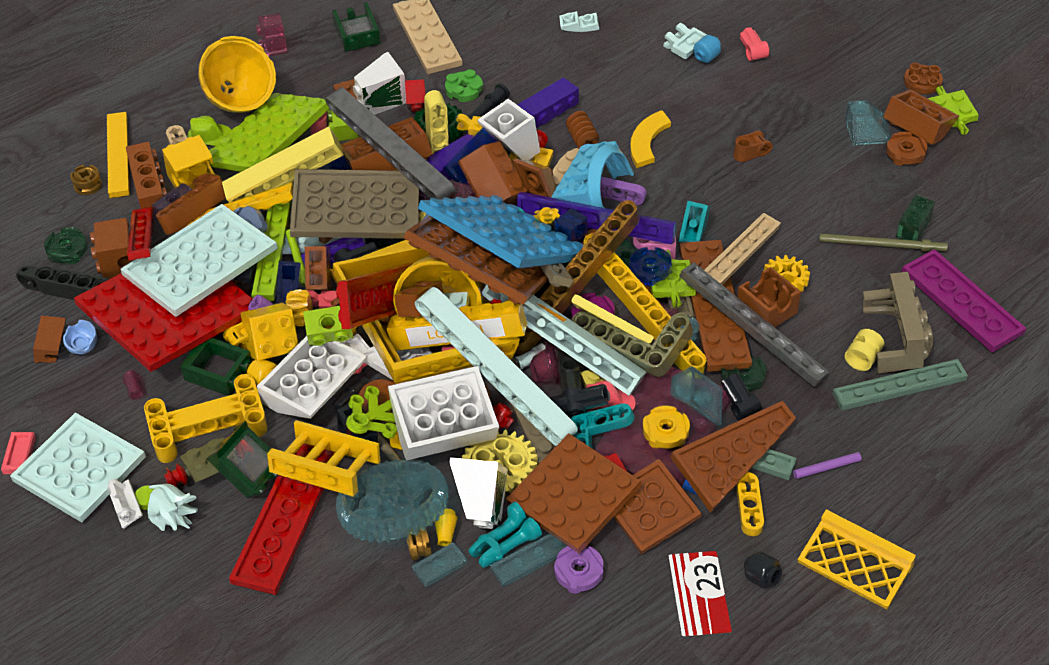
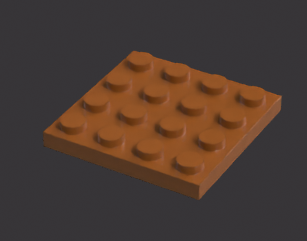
[506,433,642,554]

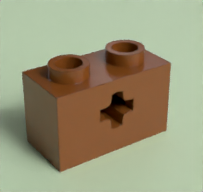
[305,246,331,290]

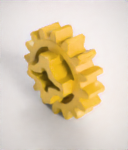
[763,255,810,292]

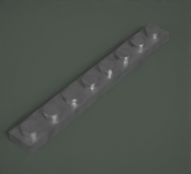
[679,262,829,387]

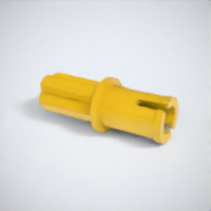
[533,207,560,224]

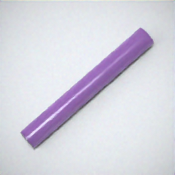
[793,452,862,479]

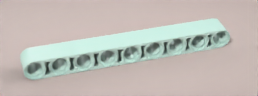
[415,287,577,446]

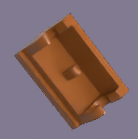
[33,315,66,363]

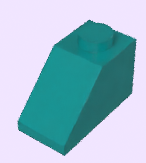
[679,201,711,243]

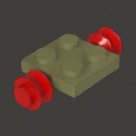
[164,437,254,487]

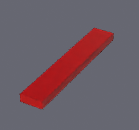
[127,207,154,260]

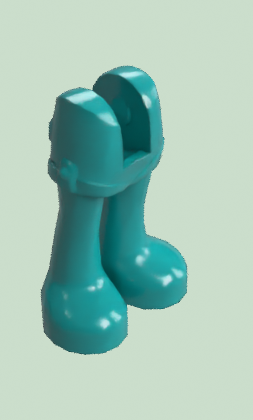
[469,502,542,568]

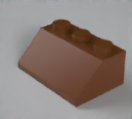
[883,89,959,144]
[458,141,528,205]

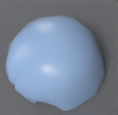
[63,320,98,355]

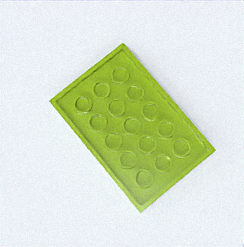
[209,93,330,172]

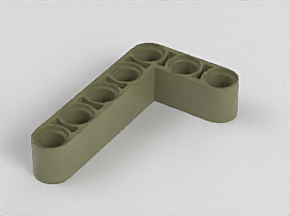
[572,311,693,377]

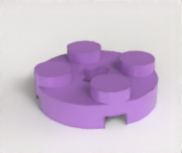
[554,546,603,594]

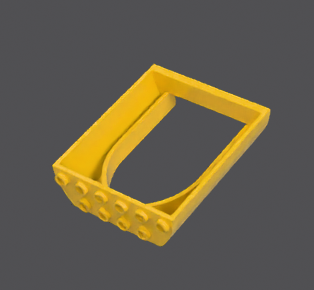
[333,247,520,385]

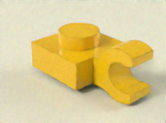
[456,114,489,137]

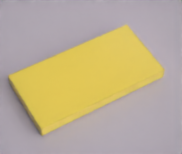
[571,294,654,345]

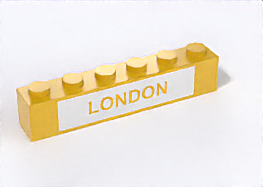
[387,300,527,350]

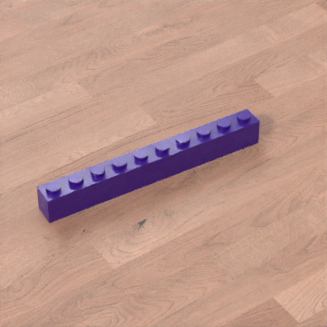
[426,77,579,181]

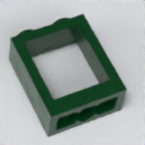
[180,338,252,396]

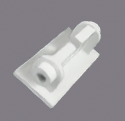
[107,479,143,529]

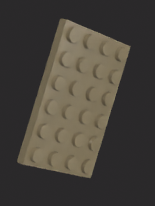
[290,169,419,238]

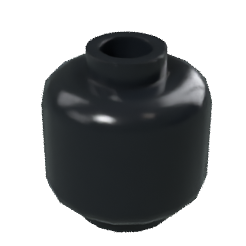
[744,551,782,588]

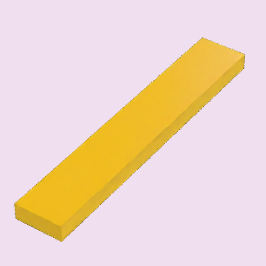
[107,112,130,198]

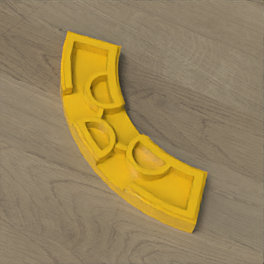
[630,110,671,168]

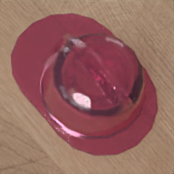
[530,339,559,385]

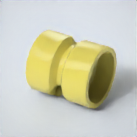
[845,329,885,371]

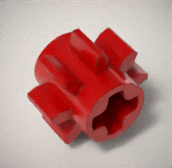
[491,402,514,431]

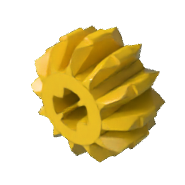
[285,289,313,327]

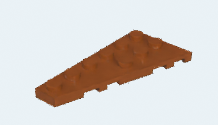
[670,401,796,513]

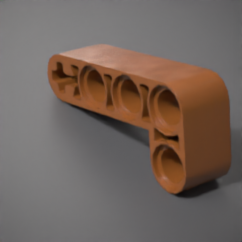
[156,174,226,235]

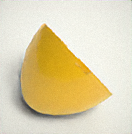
[198,36,276,113]
[393,256,483,314]

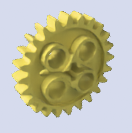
[462,430,538,497]

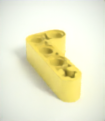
[424,90,449,157]

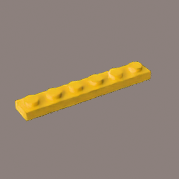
[177,182,294,232]

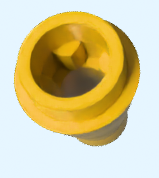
[434,508,458,546]

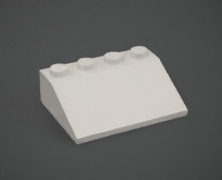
[257,336,367,419]
[388,366,499,461]

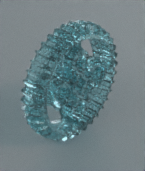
[336,458,449,543]

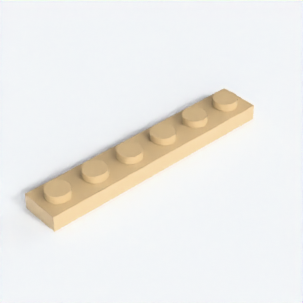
[704,213,781,285]

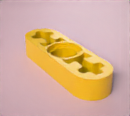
[736,472,764,536]

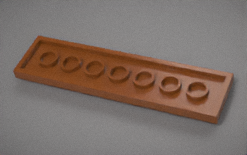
[679,240,752,372]

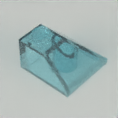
[845,100,891,145]
[671,366,723,426]

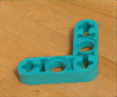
[571,403,635,449]

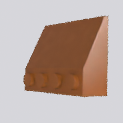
[340,117,433,171]

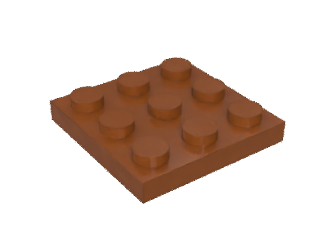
[614,459,701,555]

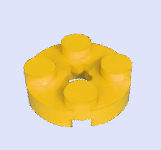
[643,406,690,448]

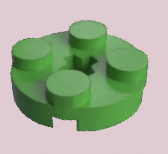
[445,69,483,102]

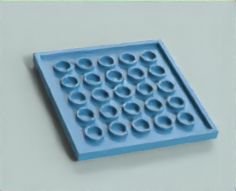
[418,195,584,268]

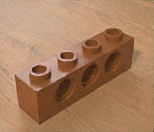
[125,142,168,211]

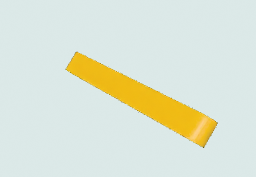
[583,234,706,380]

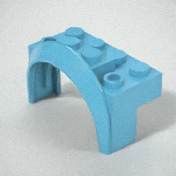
[551,141,634,208]

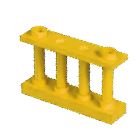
[267,420,381,497]

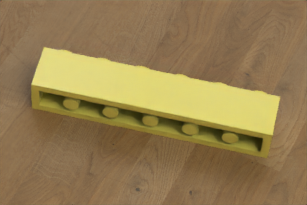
[222,127,343,203]

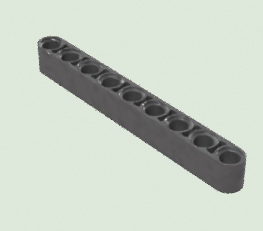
[325,87,456,199]

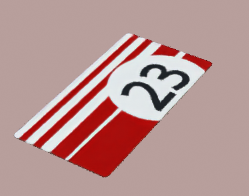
[669,551,732,636]

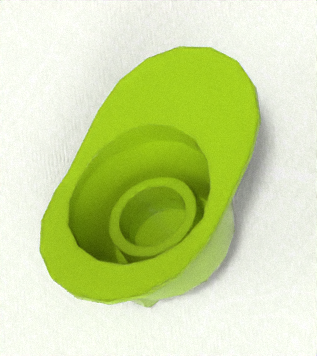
[187,116,232,146]

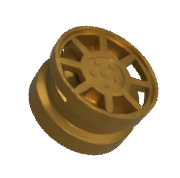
[70,165,102,195]
[405,523,432,561]

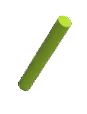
[285,229,305,287]

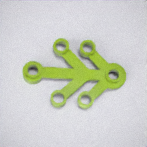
[346,386,397,438]

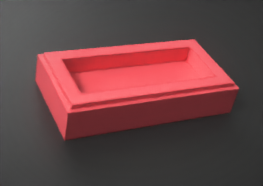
[1,432,36,474]

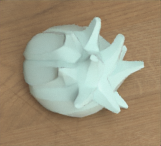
[148,484,198,531]

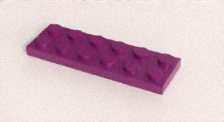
[901,249,1026,353]

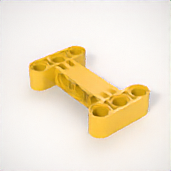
[144,374,268,463]

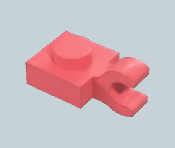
[307,290,337,309]

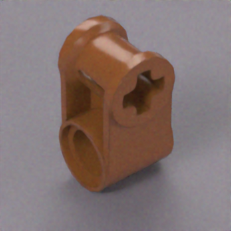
[733,130,773,162]

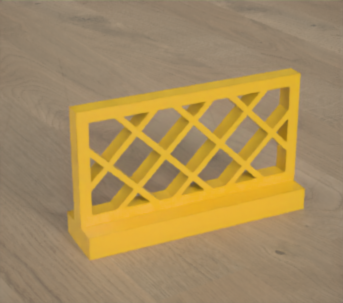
[797,509,916,610]

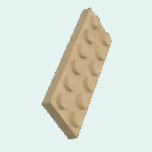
[393,0,462,74]

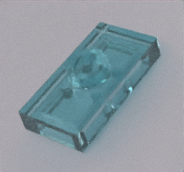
[412,542,467,588]

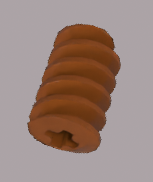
[566,111,599,149]

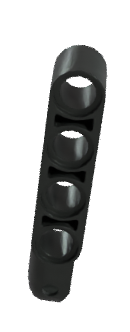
[16,266,109,300]

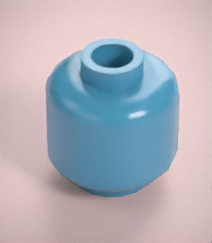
[693,35,721,63]

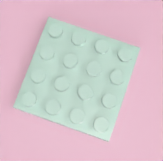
[10,413,146,522]

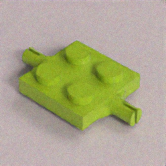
[928,86,979,135]
[646,250,696,307]

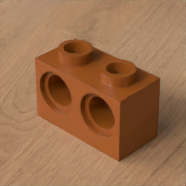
[394,281,444,317]

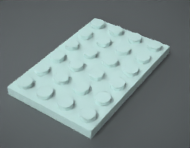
[121,204,277,317]

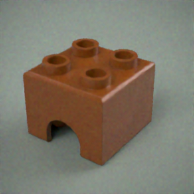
[90,218,134,279]
[737,267,801,327]

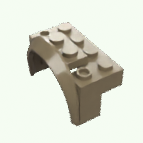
[862,272,933,374]

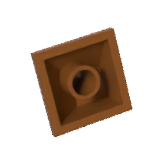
[513,159,556,198]

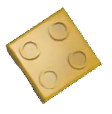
[162,135,215,195]
[240,303,298,361]

